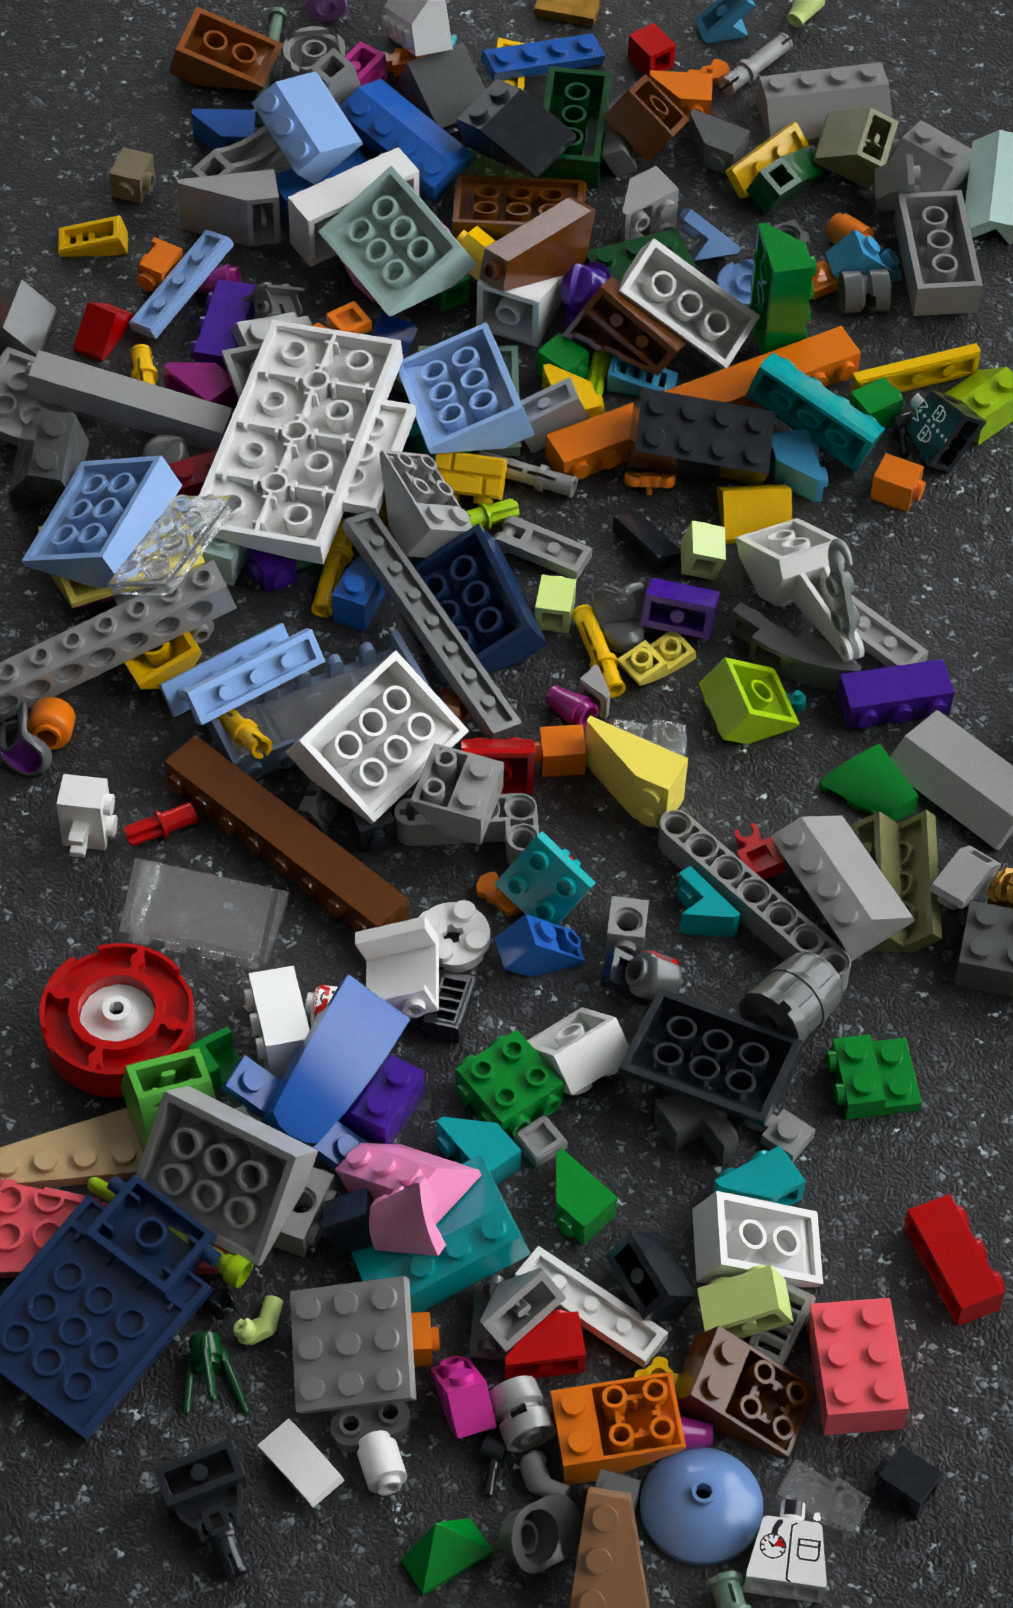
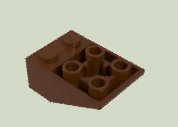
[674,1326,816,1458]

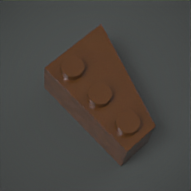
[562,276,687,376]

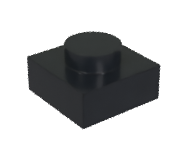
[600,947,635,999]

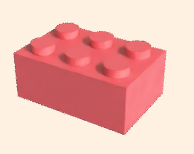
[806,1298,909,1435]

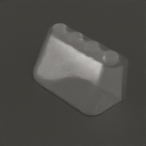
[119,858,290,970]

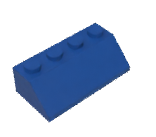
[340,79,476,203]

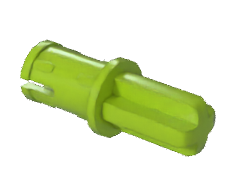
[466,499,519,530]

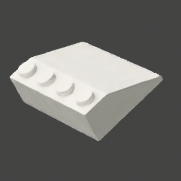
[286,651,469,824]

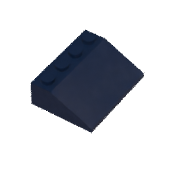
[413,523,548,687]

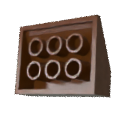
[452,174,585,241]

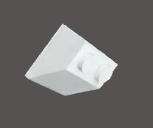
[527,1007,629,1095]

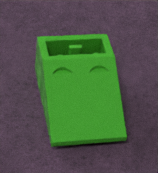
[120,1047,216,1151]

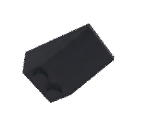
[456,78,577,179]

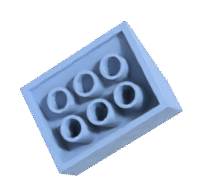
[398,322,535,454]
[21,455,182,588]

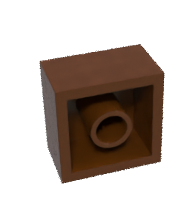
[603,74,690,162]

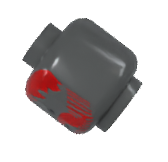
[625,950,682,1002]

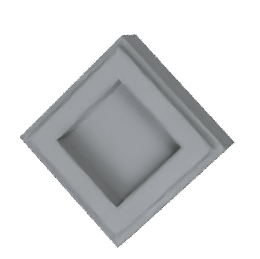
[513,1115,568,1168]

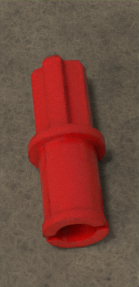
[123,801,197,847]

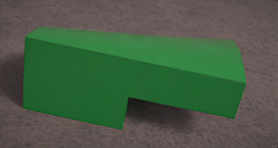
[818,743,919,821]

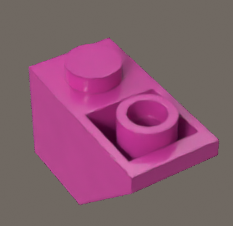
[430,1356,497,1439]

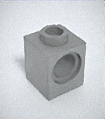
[606,896,649,957]

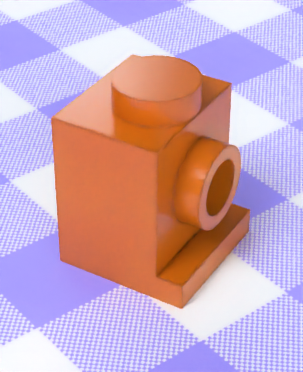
[137,237,183,292]

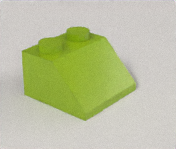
[944,367,1013,445]
[698,657,800,744]

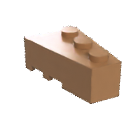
[570,1487,650,1608]

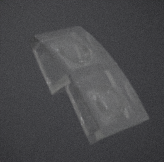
[611,718,687,757]
[774,1459,871,1534]

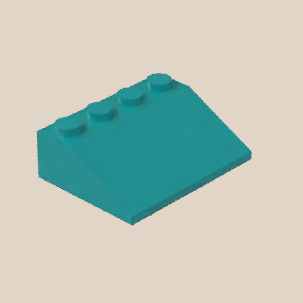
[351,1154,531,1313]

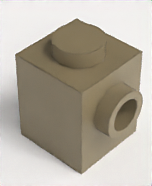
[109,147,156,203]

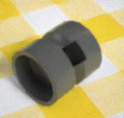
[838,269,891,314]

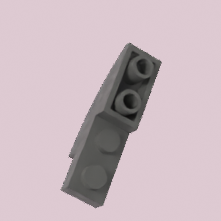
[730,602,862,691]

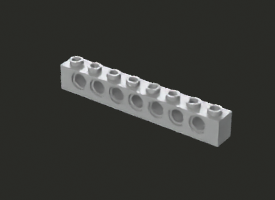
[0,560,237,722]

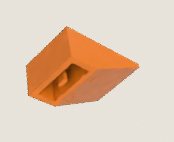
[550,1372,686,1485]

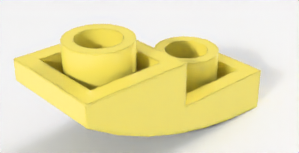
[617,631,696,686]

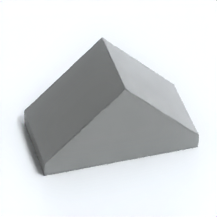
[480,1267,566,1352]

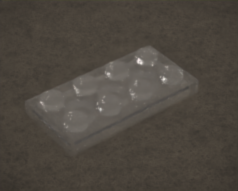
[108,494,237,595]

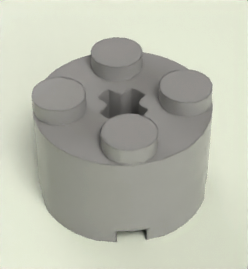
[283,26,346,80]

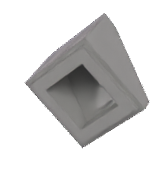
[579,665,610,719]

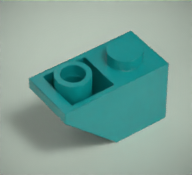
[435,1117,521,1185]
[713,1145,806,1206]

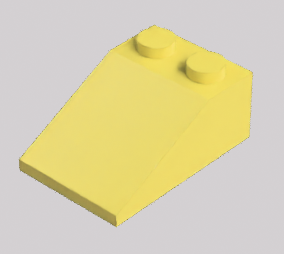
[585,716,688,829]

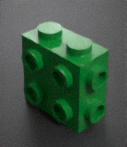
[454,1030,564,1137]

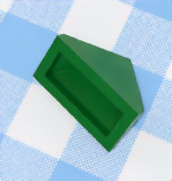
[401,1518,493,1596]

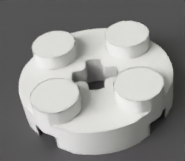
[419,900,490,973]

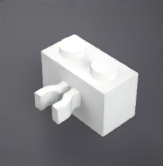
[56,774,117,858]

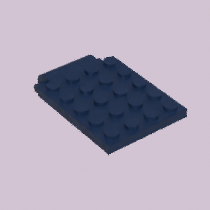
[0,1175,222,1443]

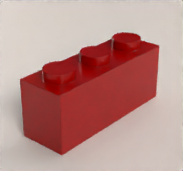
[904,1194,1006,1326]

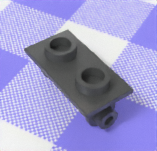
[242,282,305,317]
[296,780,340,835]
[469,1274,510,1361]

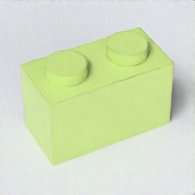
[697,1265,793,1339]

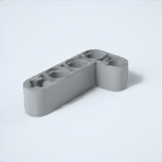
[394,793,539,866]

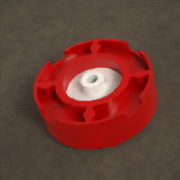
[39,943,196,1098]

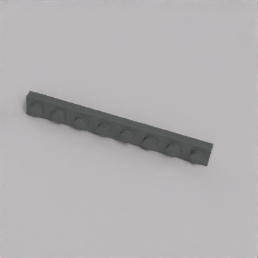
[342,510,522,739]

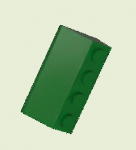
[749,223,817,355]

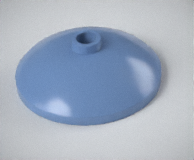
[640,1447,764,1566]

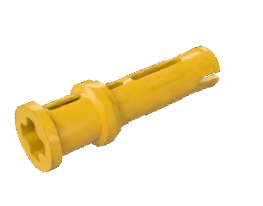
[311,519,353,618]

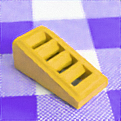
[58,215,128,257]

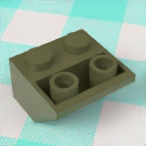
[812,108,899,189]

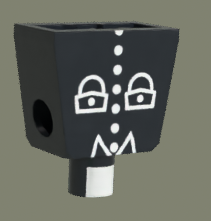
[906,391,986,472]

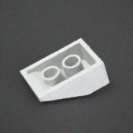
[692,1191,823,1287]

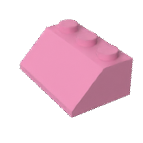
[335,1143,482,1224]

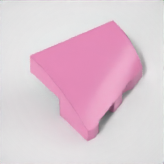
[369,1176,446,1256]

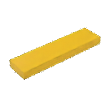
[850,343,981,396]

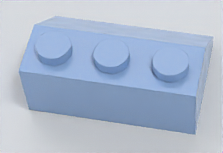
[252,72,363,185]

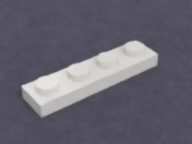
[515,1246,668,1368]

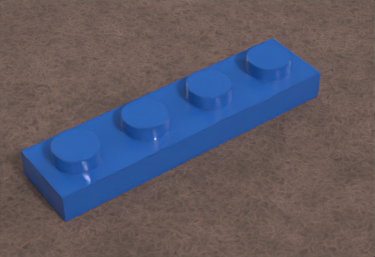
[481,33,606,81]

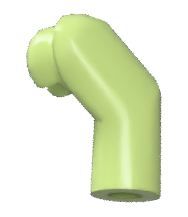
[233,1295,283,1345]

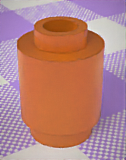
[826,213,875,244]

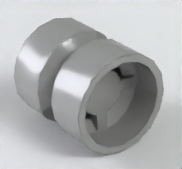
[489,1375,556,1453]

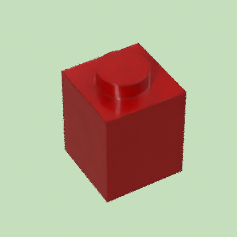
[627,23,676,78]

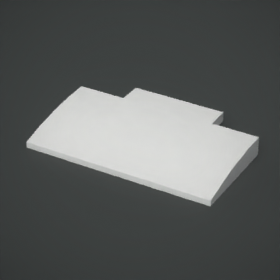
[187,320,416,564]

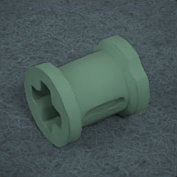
[706,1571,751,1608]

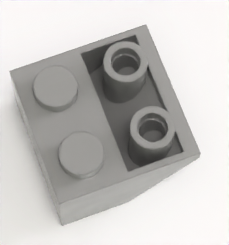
[620,166,679,243]
[410,743,504,845]

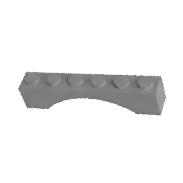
[191,48,361,178]

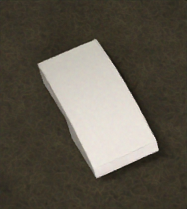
[257,1418,345,1508]

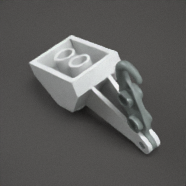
[736,518,864,662]

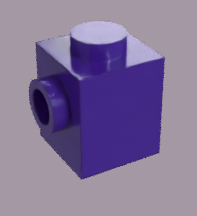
[247,548,297,593]

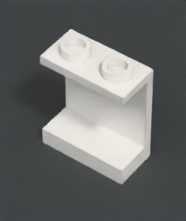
[355,916,439,1018]

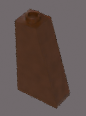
[479,197,596,292]

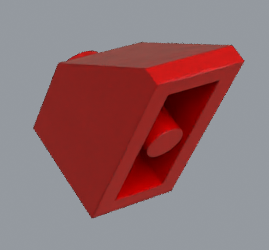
[504,1310,586,1381]

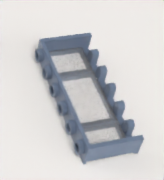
[205,629,431,780]

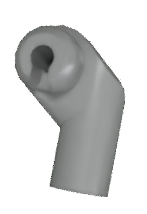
[520,1450,570,1497]

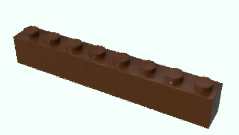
[165,735,409,932]

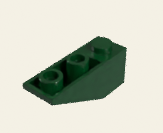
[746,145,830,214]

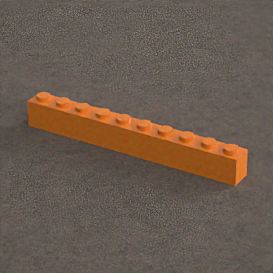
[545,326,861,480]

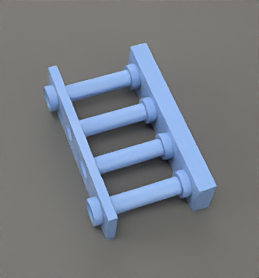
[159,623,325,725]

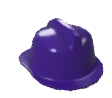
[560,262,612,327]

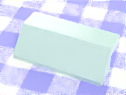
[965,130,1013,245]

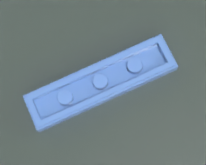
[128,229,234,339]

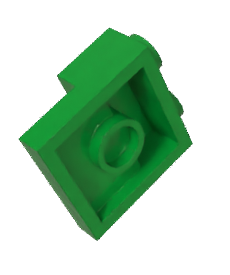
[826,1034,922,1120]

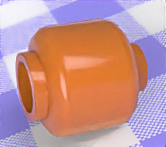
[27,697,76,750]

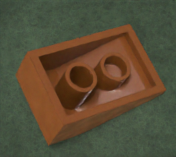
[169,7,283,91]

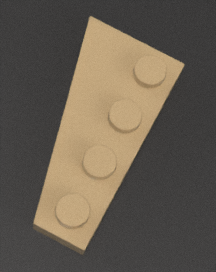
[0,1108,144,1189]

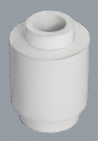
[357,1430,407,1496]

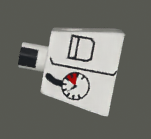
[743,1499,827,1603]

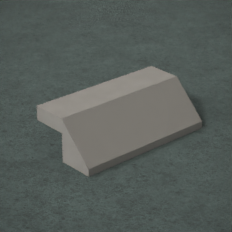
[890,710,1013,850]

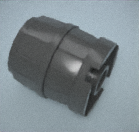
[739,952,843,1046]

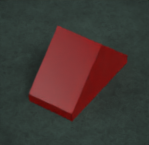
[73,302,135,362]

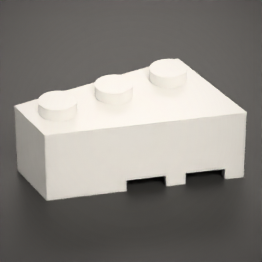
[244,966,310,1080]

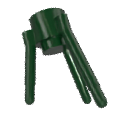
[182,1331,250,1415]

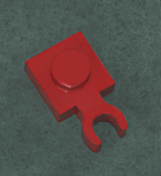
[735,823,786,880]

